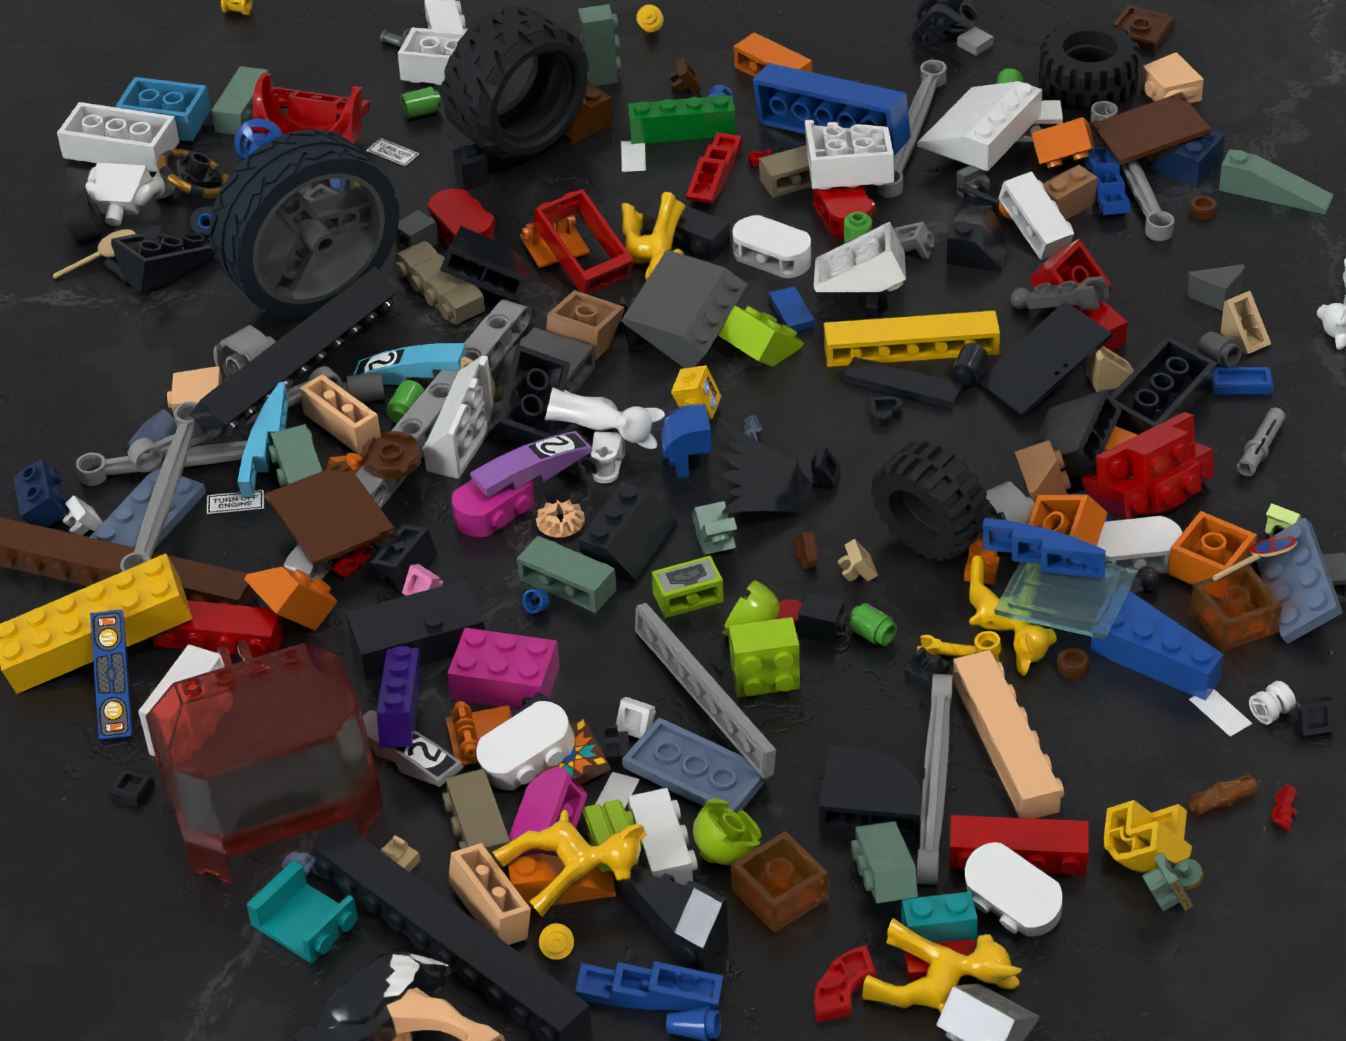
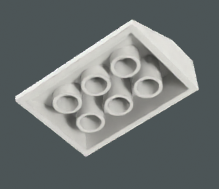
[918,81,1042,171]
[814,222,906,292]

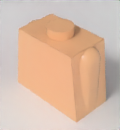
[1141,52,1204,103]
[167,366,223,420]

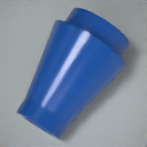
[666,1006,721,1041]

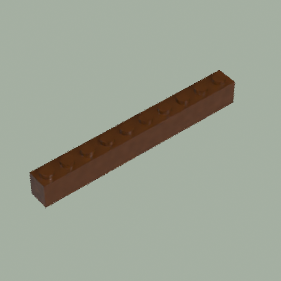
[0,517,258,607]

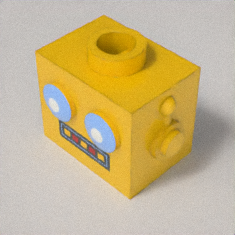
[671,365,721,419]

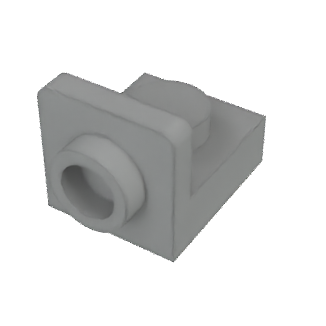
[894,221,935,260]

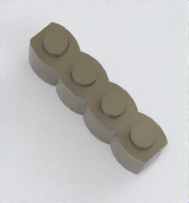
[395,241,485,325]

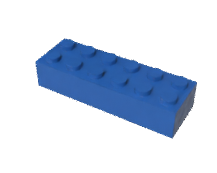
[753,63,911,155]

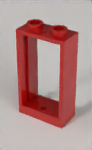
[533,189,634,295]

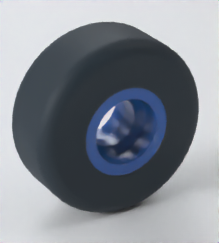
[190,206,214,233]

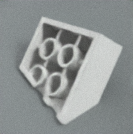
[805,120,894,190]

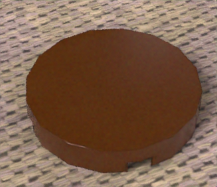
[361,431,422,479]

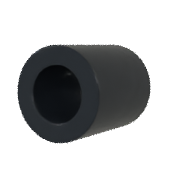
[950,343,988,387]

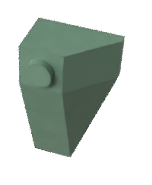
[1219,149,1333,215]

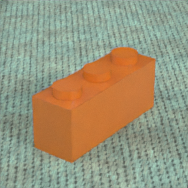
[734,32,812,77]

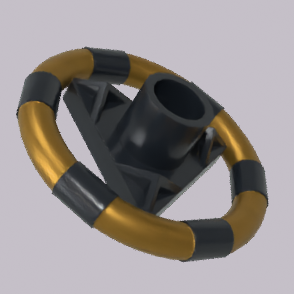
[157,149,229,198]

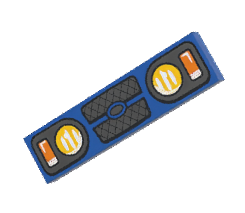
[90,610,133,741]

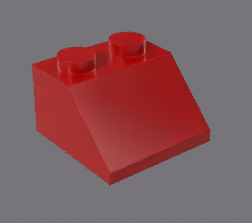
[1028,239,1111,288]

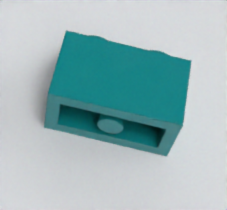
[901,891,977,945]

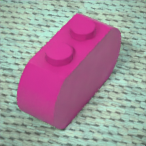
[452,480,535,538]
[509,767,587,856]

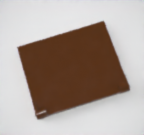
[1091,92,1212,164]
[265,461,396,567]

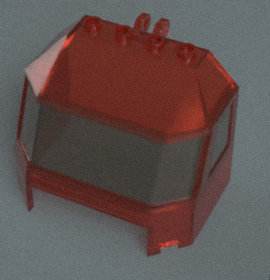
[145,640,384,884]

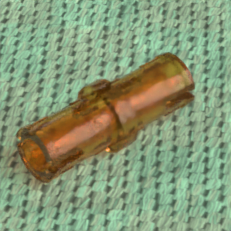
[1188,773,1258,816]

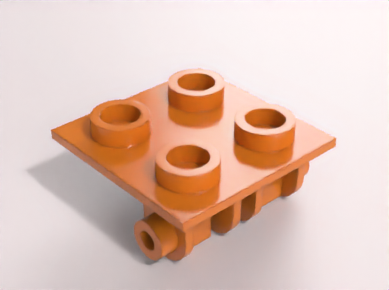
[520,215,590,268]
[446,701,512,766]

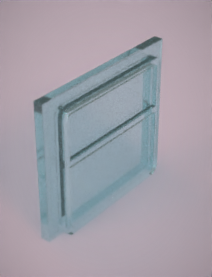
[995,562,1135,640]

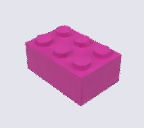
[447,628,560,710]

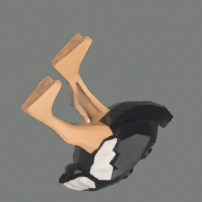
[293,951,505,1041]

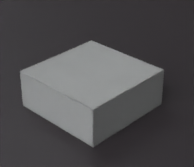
[957,27,994,56]

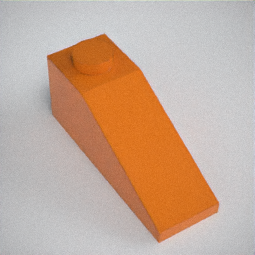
[508,854,616,908]

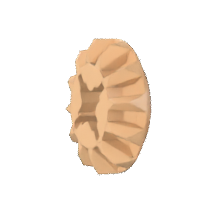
[536,499,585,537]

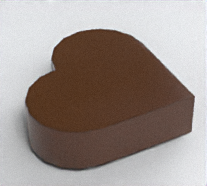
[793,531,819,569]

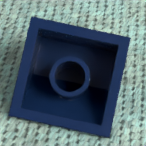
[1149,128,1225,188]

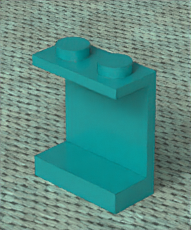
[246,860,358,964]

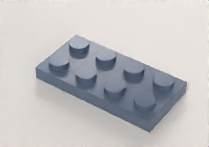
[90,467,206,548]
[1256,518,1343,644]
[622,717,769,813]

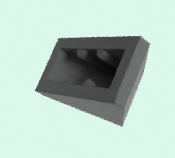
[1186,264,1245,311]

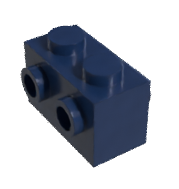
[13,459,68,528]

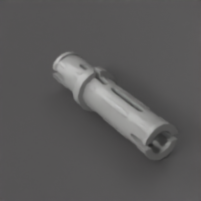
[1236,408,1286,476]

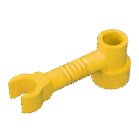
[917,631,1001,662]

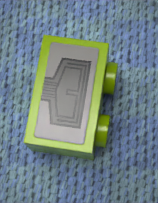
[652,556,724,618]

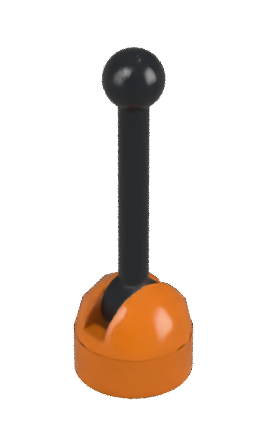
[957,182,1013,220]

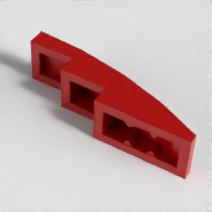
[686,132,743,204]

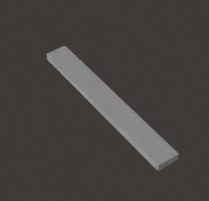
[635,603,776,778]

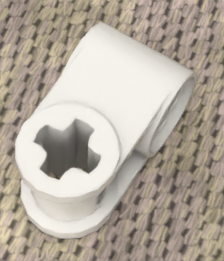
[591,431,626,483]

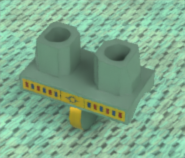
[1142,853,1204,912]

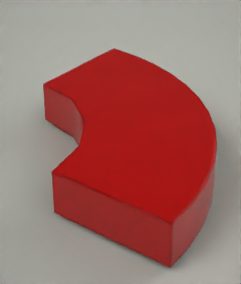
[814,945,876,1022]

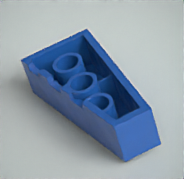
[1090,586,1224,701]

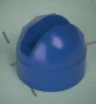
[522,588,550,614]

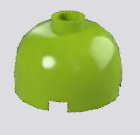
[722,580,780,637]
[693,798,762,865]

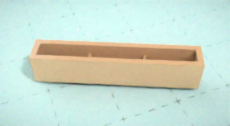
[953,650,1064,819]

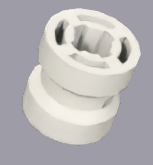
[1249,681,1296,725]

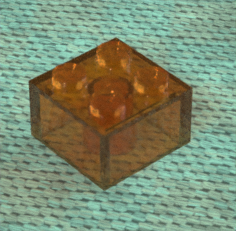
[1190,565,1282,652]
[731,831,829,933]

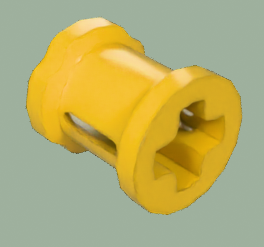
[221,0,252,15]

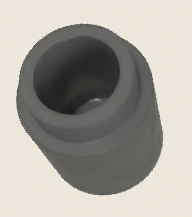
[1198,331,1242,367]

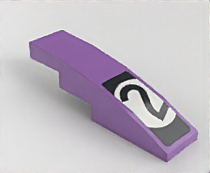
[470,431,593,498]

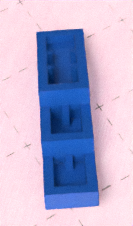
[1084,147,1130,215]
[982,518,1106,579]
[575,961,723,1010]

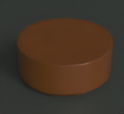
[1189,196,1217,220]
[1057,648,1090,679]

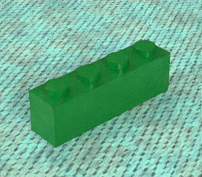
[628,95,736,144]

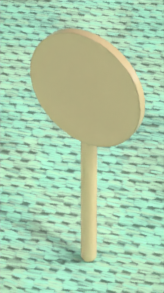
[53,229,136,279]

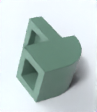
[692,501,737,555]

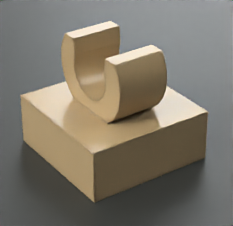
[838,539,878,582]
[380,835,420,872]

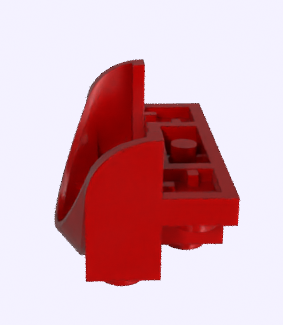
[253,73,370,144]
[1081,412,1215,520]

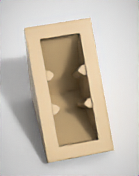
[1221,291,1271,355]
[1086,346,1134,392]

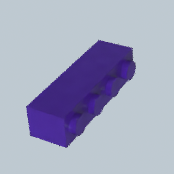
[377,646,421,747]

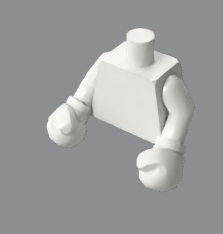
[85,163,175,226]

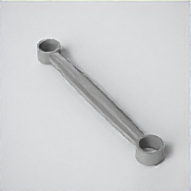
[876,60,946,198]
[1090,101,1174,241]
[128,366,342,472]
[120,401,203,572]
[76,429,314,486]
[916,674,953,885]

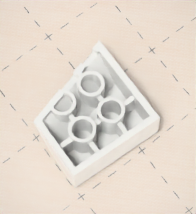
[422,355,493,479]

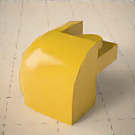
[1104,800,1192,872]

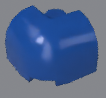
[660,403,712,478]

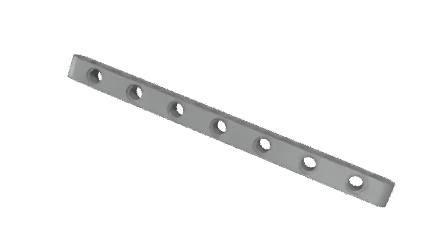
[284,300,531,581]

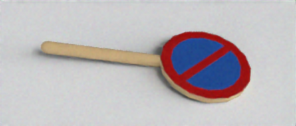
[1212,536,1297,581]

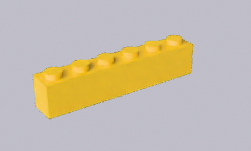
[824,311,1000,367]

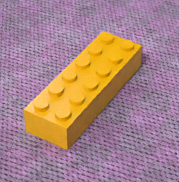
[0,553,193,694]

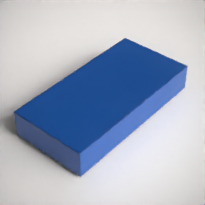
[769,286,815,332]
[1212,367,1273,395]

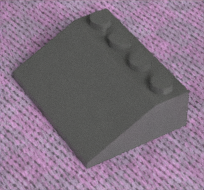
[621,250,748,368]

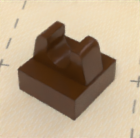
[669,57,701,93]

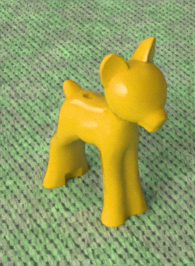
[621,192,686,280]
[969,556,1057,676]
[492,810,647,917]
[863,918,1022,1013]

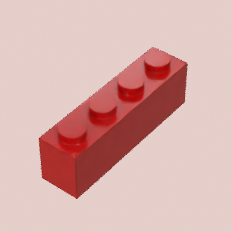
[152,600,285,658]
[949,815,1089,875]

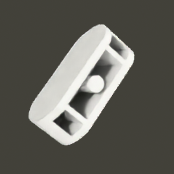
[733,215,811,278]
[1097,516,1182,578]
[476,701,575,790]
[965,843,1063,937]

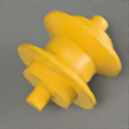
[637,5,664,32]
[539,923,574,960]

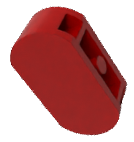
[813,185,876,240]
[428,189,496,246]

